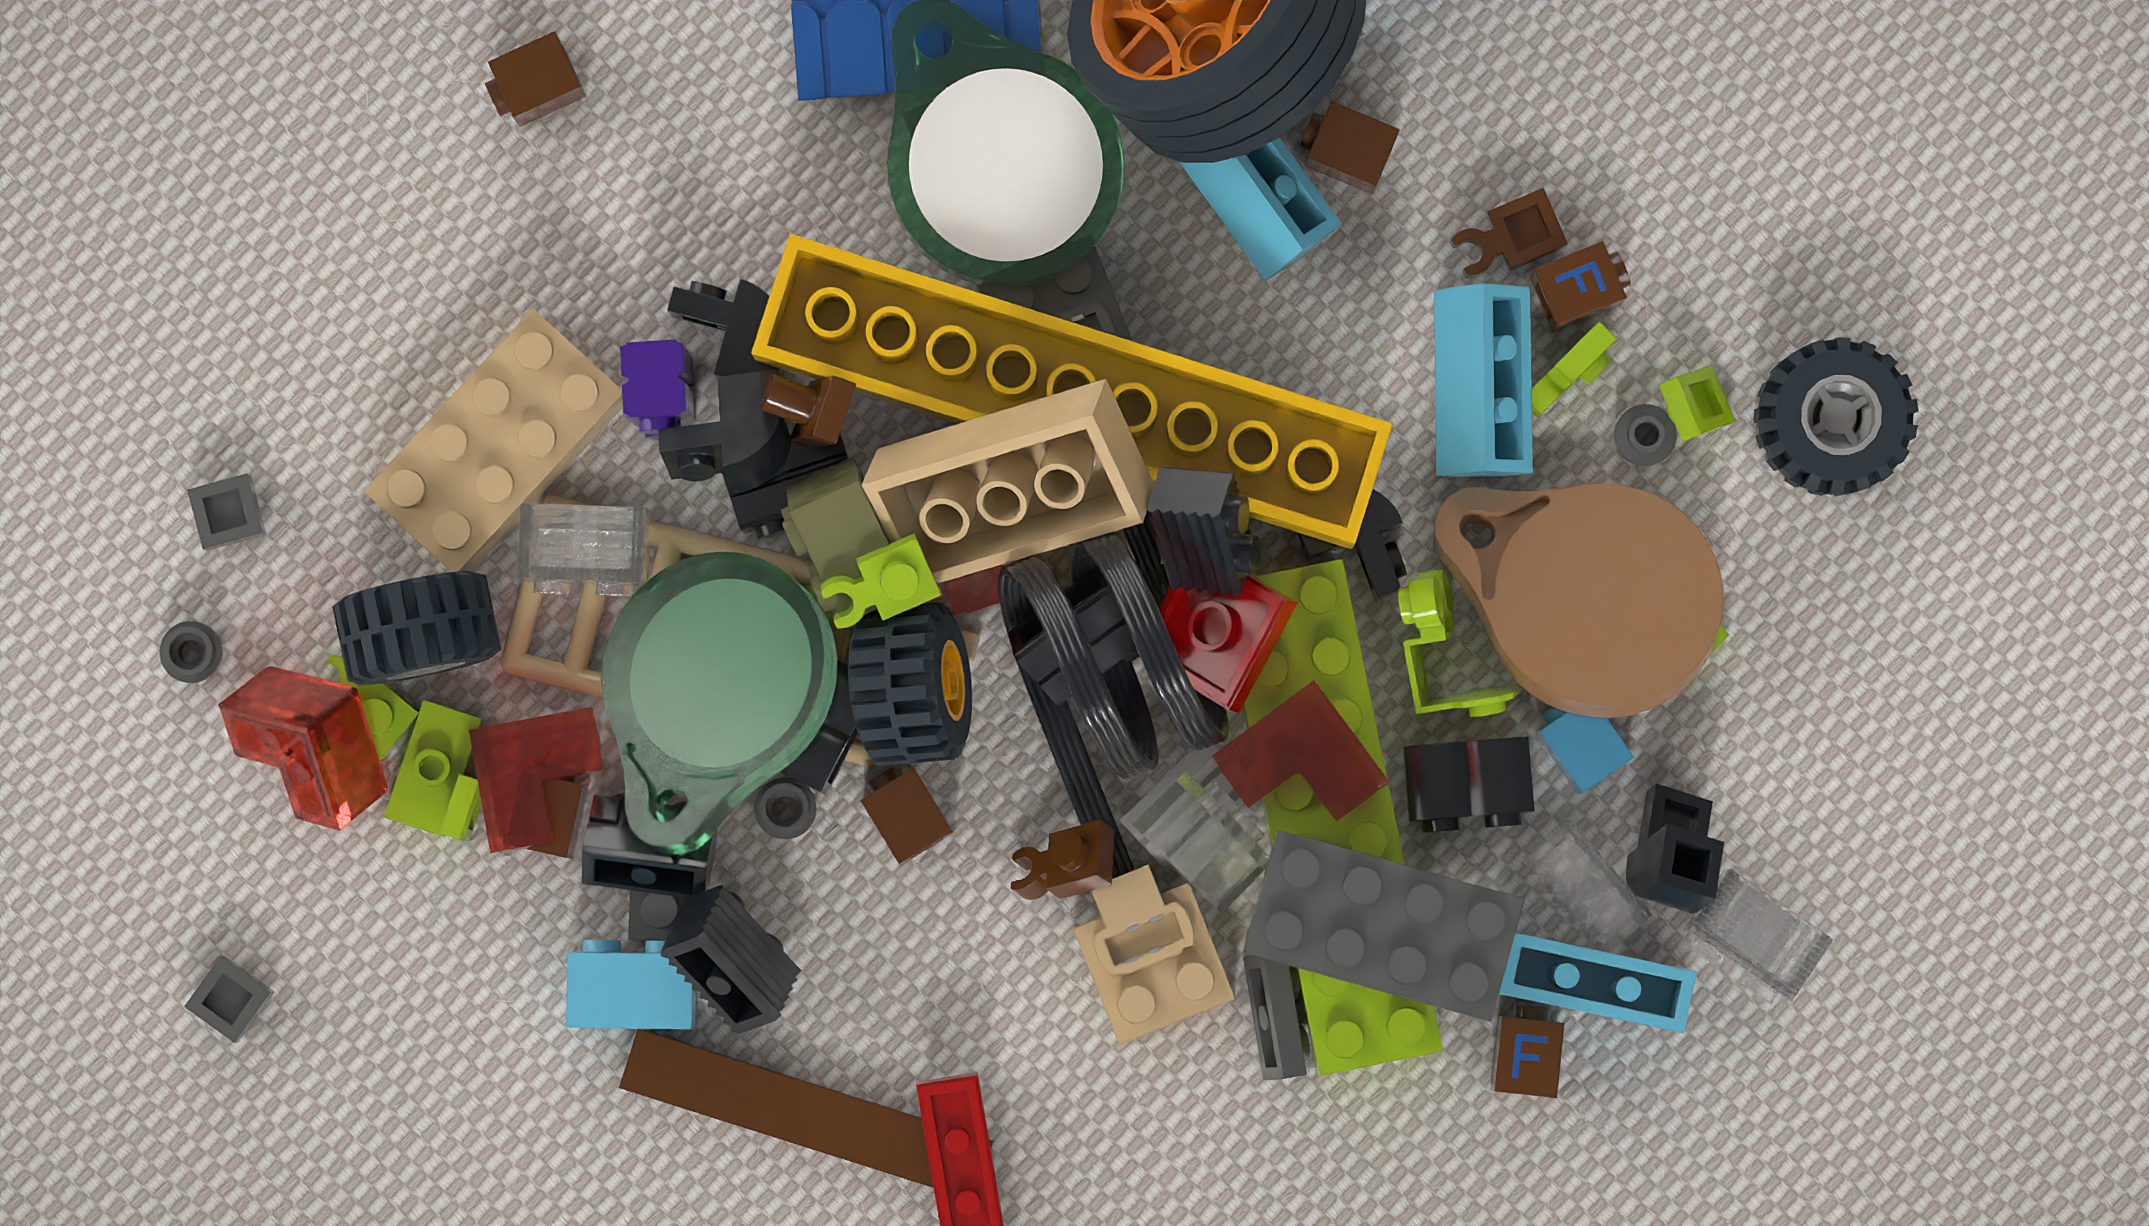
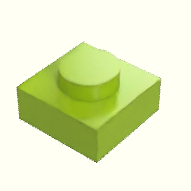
[1659,365,1736,442]

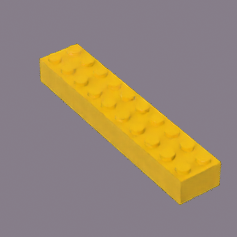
[751,234,1393,549]

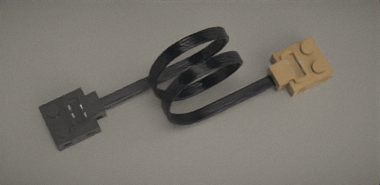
[976,236,1235,1045]

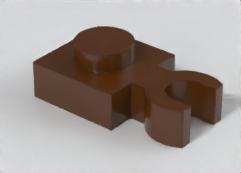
[1450,188,1568,278]
[1010,819,1115,900]

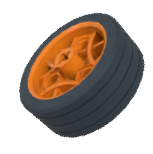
[1067,0,1366,163]

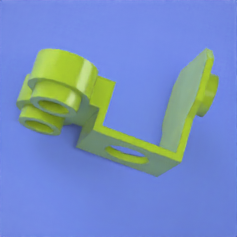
[1398,568,1522,717]

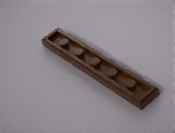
[619,1029,994,1188]

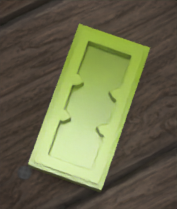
[384,700,485,837]

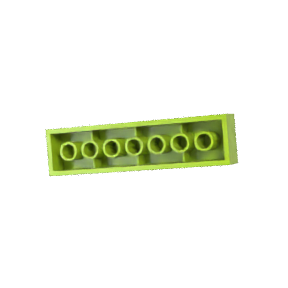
[1242,559,1443,1076]

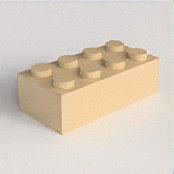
[363,308,623,572]
[861,379,1154,583]

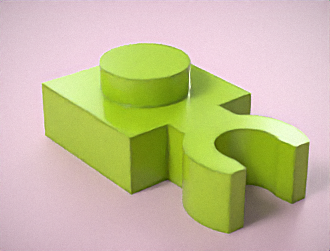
[1532,321,1617,418]
[820,533,941,628]
[306,655,419,762]

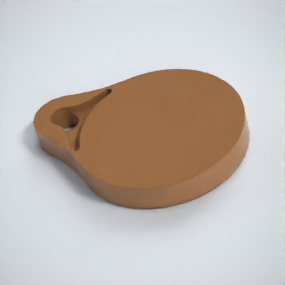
[1433,483,1724,718]

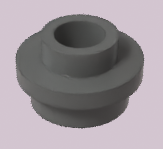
[1614,404,1677,467]
[159,621,223,683]
[754,777,817,839]

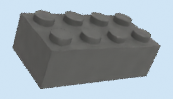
[1243,830,1525,1022]

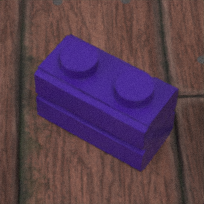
[620,340,696,440]

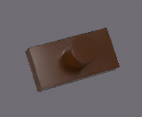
[760,374,856,448]

